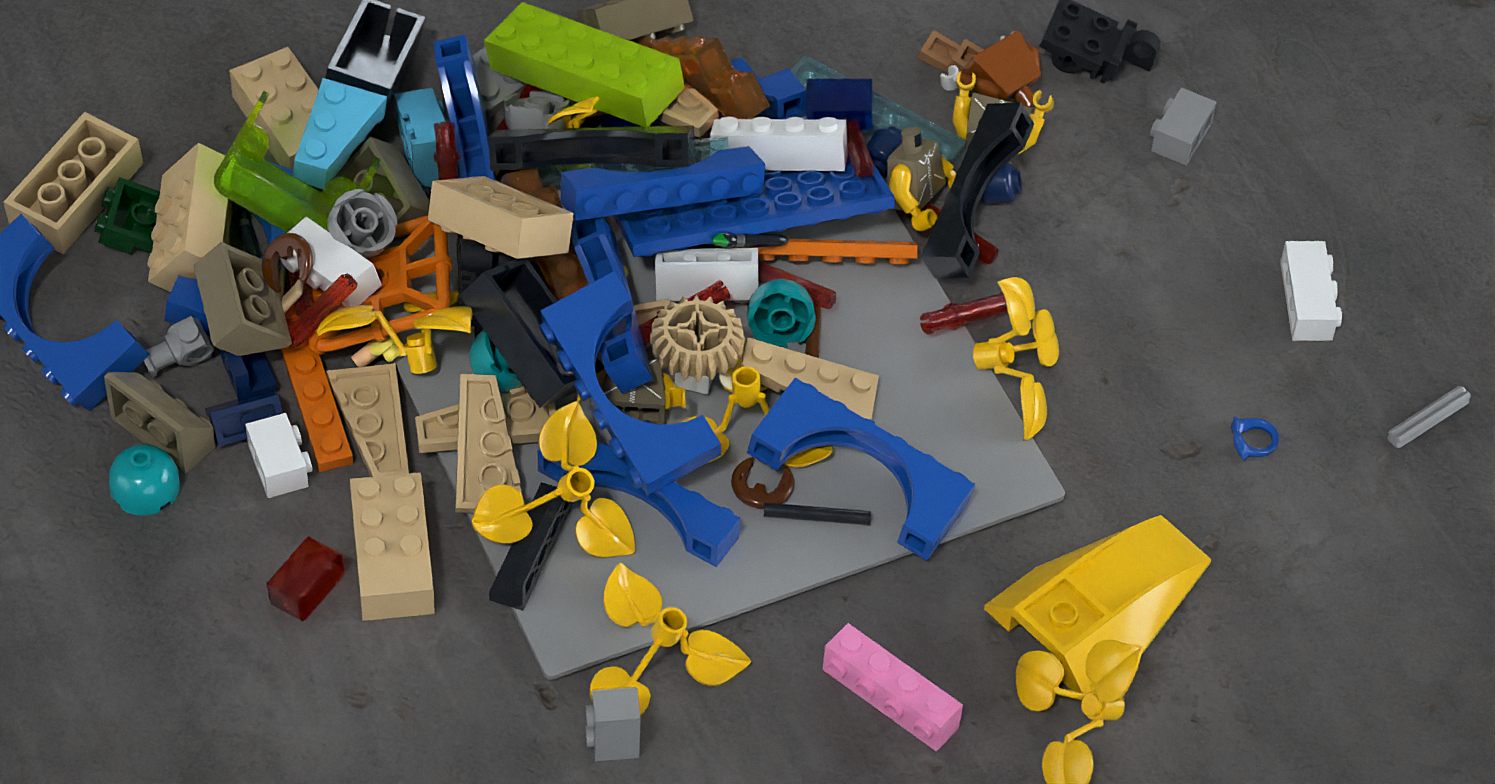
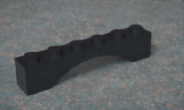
[921,102,1034,278]
[488,126,696,170]

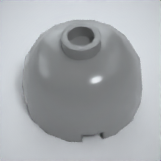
[504,91,570,130]
[327,189,397,259]

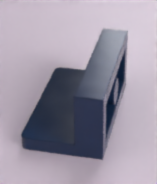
[218,349,277,400]
[205,391,283,447]

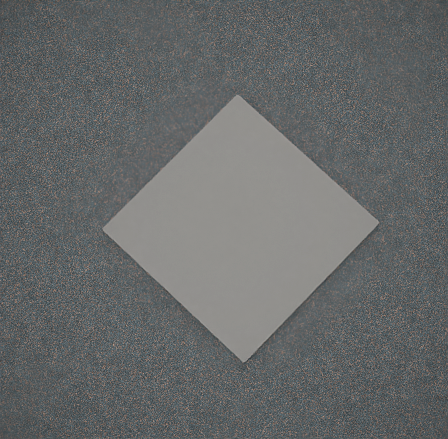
[379,107,1065,680]

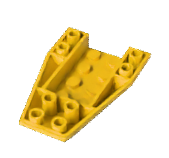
[984,515,1212,694]

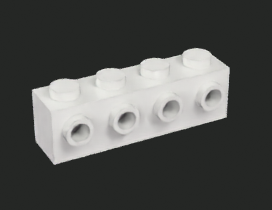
[710,117,848,171]

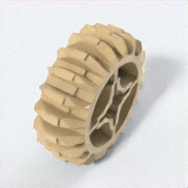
[650,294,745,382]

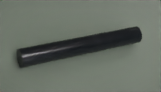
[764,502,871,525]

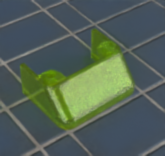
[214,91,381,233]

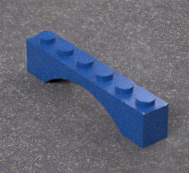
[560,146,765,221]
[571,217,653,394]
[538,441,740,567]

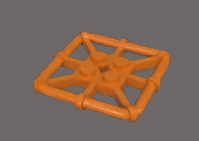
[304,216,453,355]

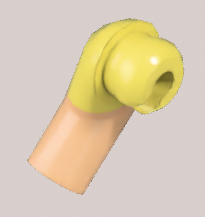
[351,337,399,367]

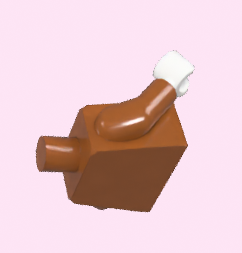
[940,30,1041,108]

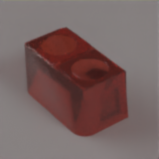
[266,536,345,621]

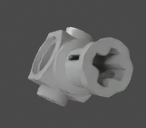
[144,316,214,378]

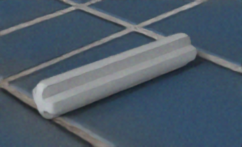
[1387,386,1471,448]

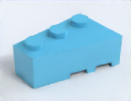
[292,78,387,189]
[394,88,458,186]

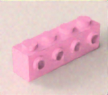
[823,623,963,752]

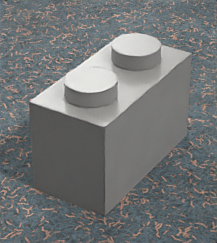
[1150,87,1217,166]
[585,687,640,761]

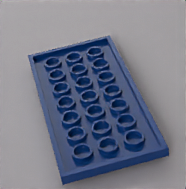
[613,136,895,257]

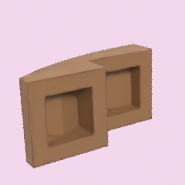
[917,30,984,72]

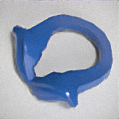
[1230,416,1279,460]

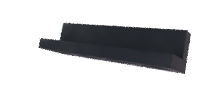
[489,473,574,611]

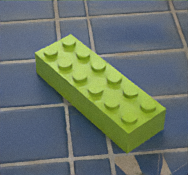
[484,2,685,127]

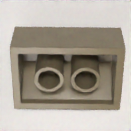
[578,0,694,43]
[330,137,430,242]
[194,242,292,356]
[104,372,216,474]

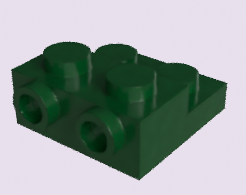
[94,177,160,254]

